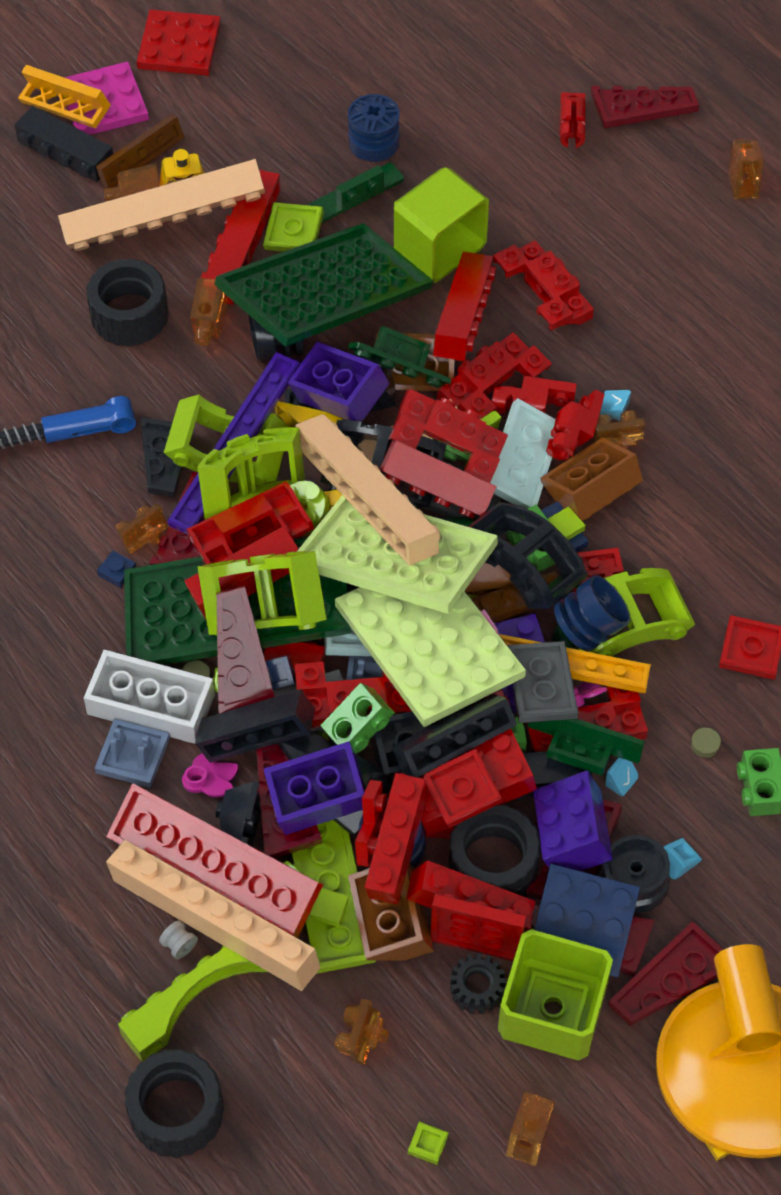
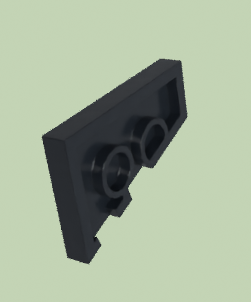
[141,417,194,498]

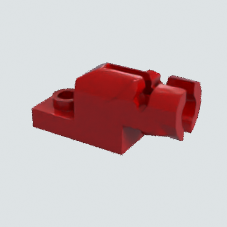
[559,92,586,148]
[492,376,577,415]
[546,389,605,461]

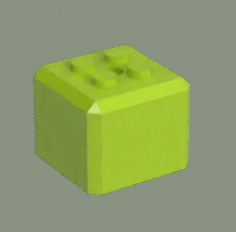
[394,167,489,283]
[498,929,613,1061]

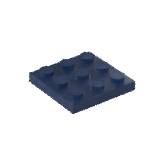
[534,864,641,977]

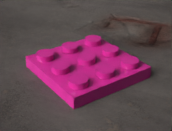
[64,61,149,135]

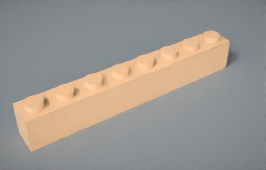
[58,159,265,251]
[295,414,441,566]
[106,840,320,991]

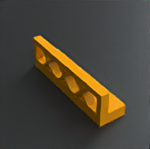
[18,65,111,129]

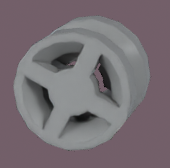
[159,920,198,960]

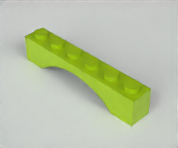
[118,946,268,1062]

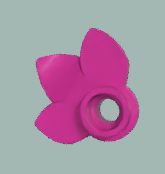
[573,681,607,707]
[182,754,238,797]

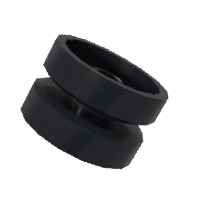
[603,835,670,913]

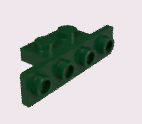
[308,162,404,223]
[348,326,452,388]
[528,718,645,776]

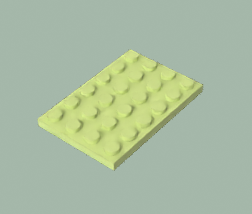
[297,495,498,614]
[335,587,526,727]

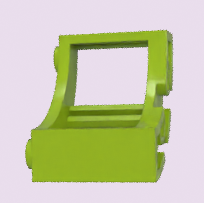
[164,394,289,485]
[197,427,305,520]
[198,551,326,635]
[579,568,695,657]

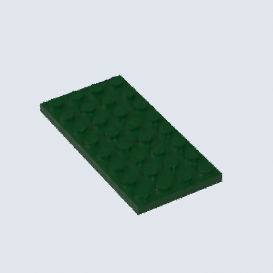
[214,223,434,347]
[124,538,352,665]

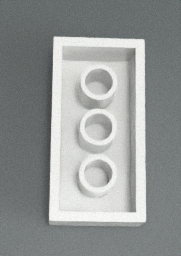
[84,650,215,744]

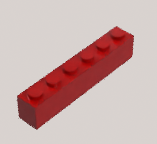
[200,170,281,305]
[433,251,496,361]

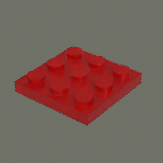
[137,9,221,76]
[431,894,526,962]

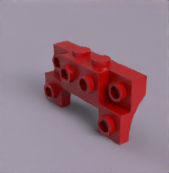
[493,240,594,331]
[436,332,552,420]
[389,389,508,483]
[186,481,314,565]
[295,662,412,728]
[526,685,648,752]

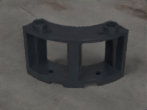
[320,420,447,509]
[468,502,588,609]

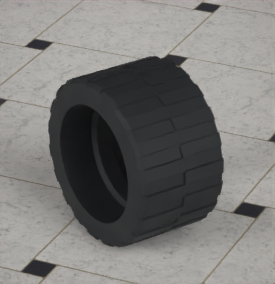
[86,258,168,346]
[449,804,541,896]
[125,1049,224,1158]

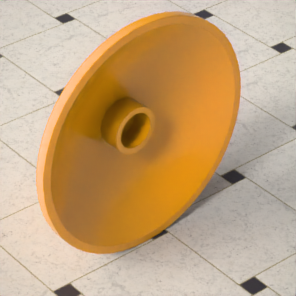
[656,944,781,1158]

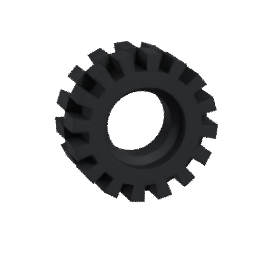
[450,953,506,1014]

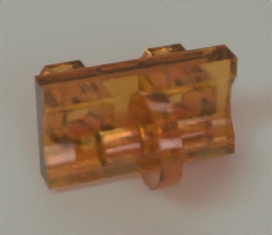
[594,410,645,450]
[115,503,169,554]
[334,999,390,1065]

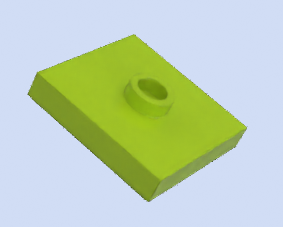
[263,202,324,252]

